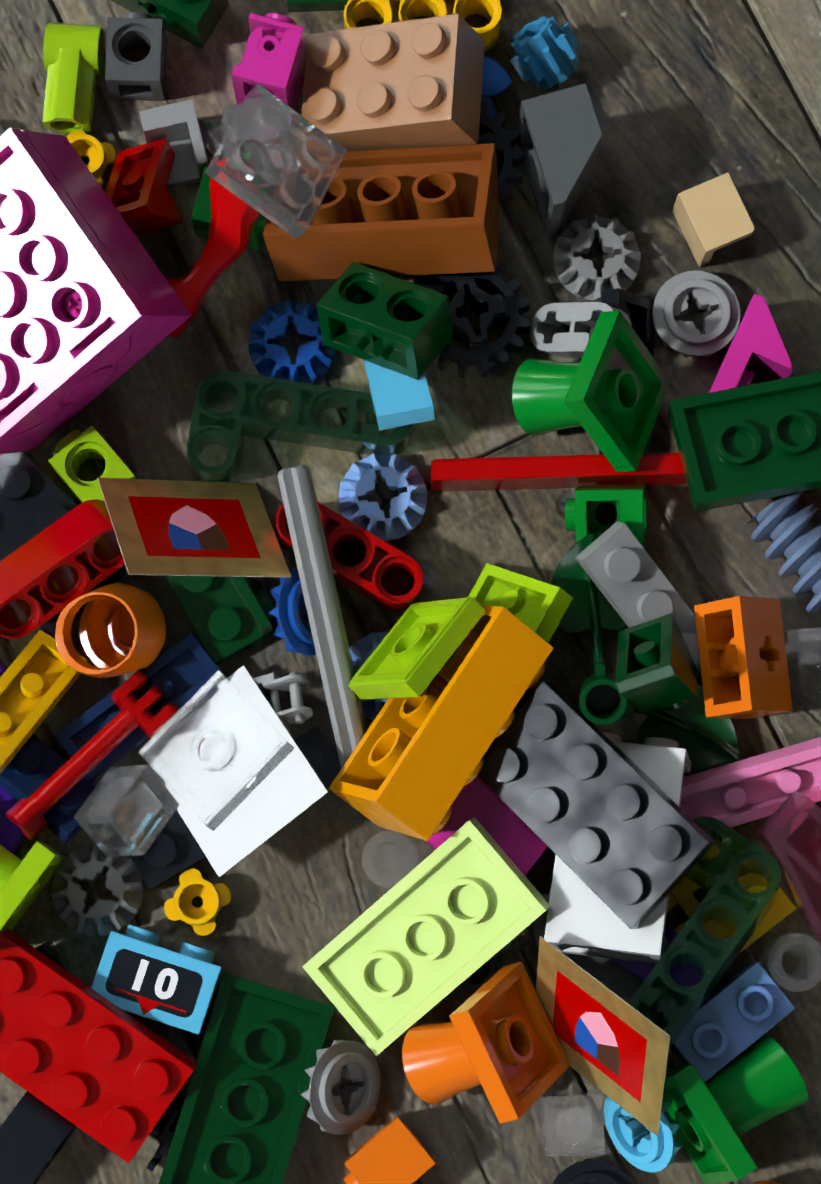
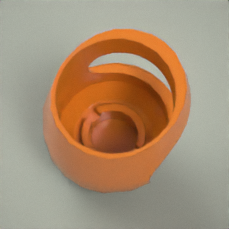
[55,582,166,678]

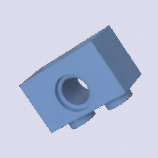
[664,962,795,1082]

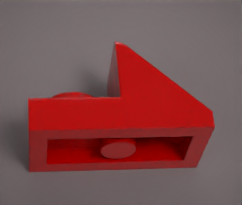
[105,138,184,235]

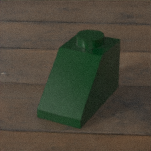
[615,613,697,714]

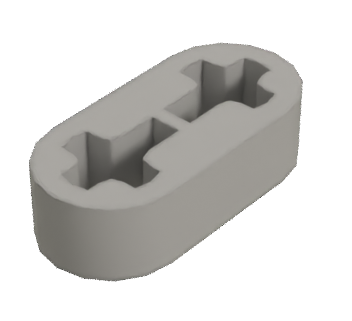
[530,302,631,358]

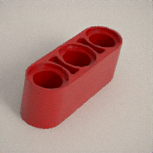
[0,499,125,639]
[276,501,423,612]

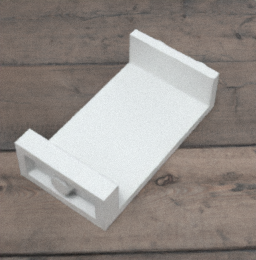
[544,732,691,965]

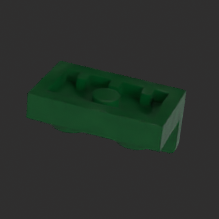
[164,575,274,666]

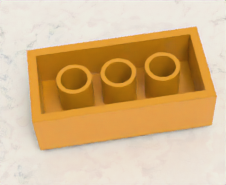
[328,605,553,841]

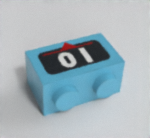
[91,924,225,1035]

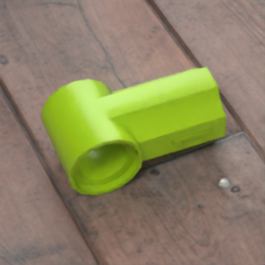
[42,22,105,135]

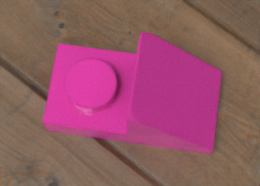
[708,294,793,393]

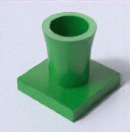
[512,310,670,472]
[662,1034,809,1184]

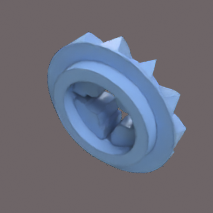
[339,453,427,541]

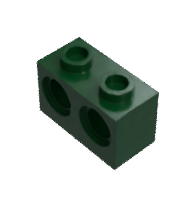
[316,262,453,380]

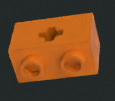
[694,596,793,719]

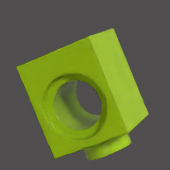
[48,425,136,503]

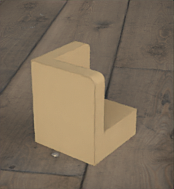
[672,172,754,267]

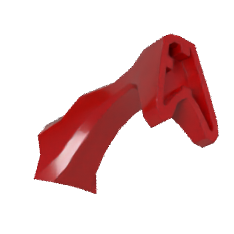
[162,161,269,338]

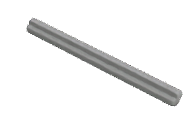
[277,465,367,769]

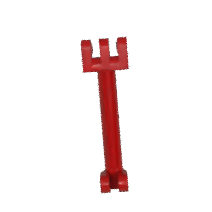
[6,670,180,840]

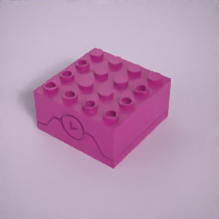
[0,128,191,454]

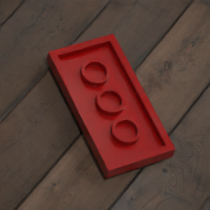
[0,929,198,1163]

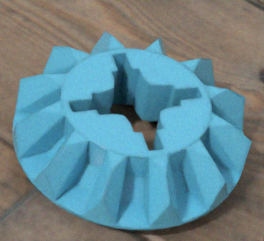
[604,1096,682,1172]

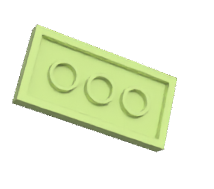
[302,817,551,1056]

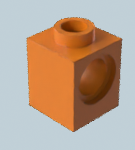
[343,1115,436,1184]

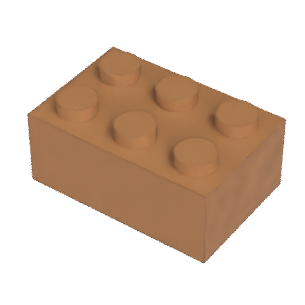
[300,14,485,153]

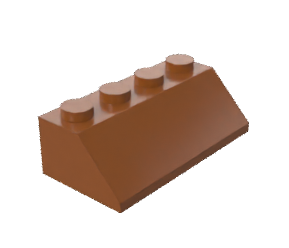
[263,143,500,281]

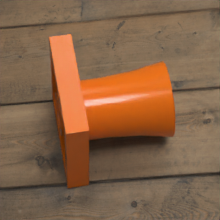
[402,961,570,1124]

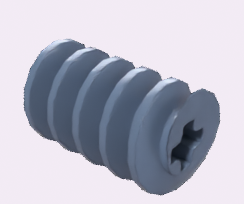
[747,491,821,614]

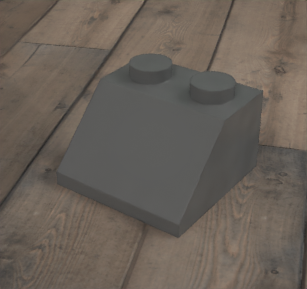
[517,83,608,239]

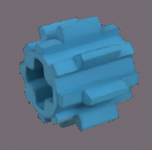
[510,16,580,90]

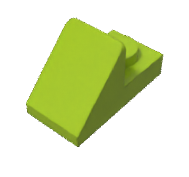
[468,563,573,643]

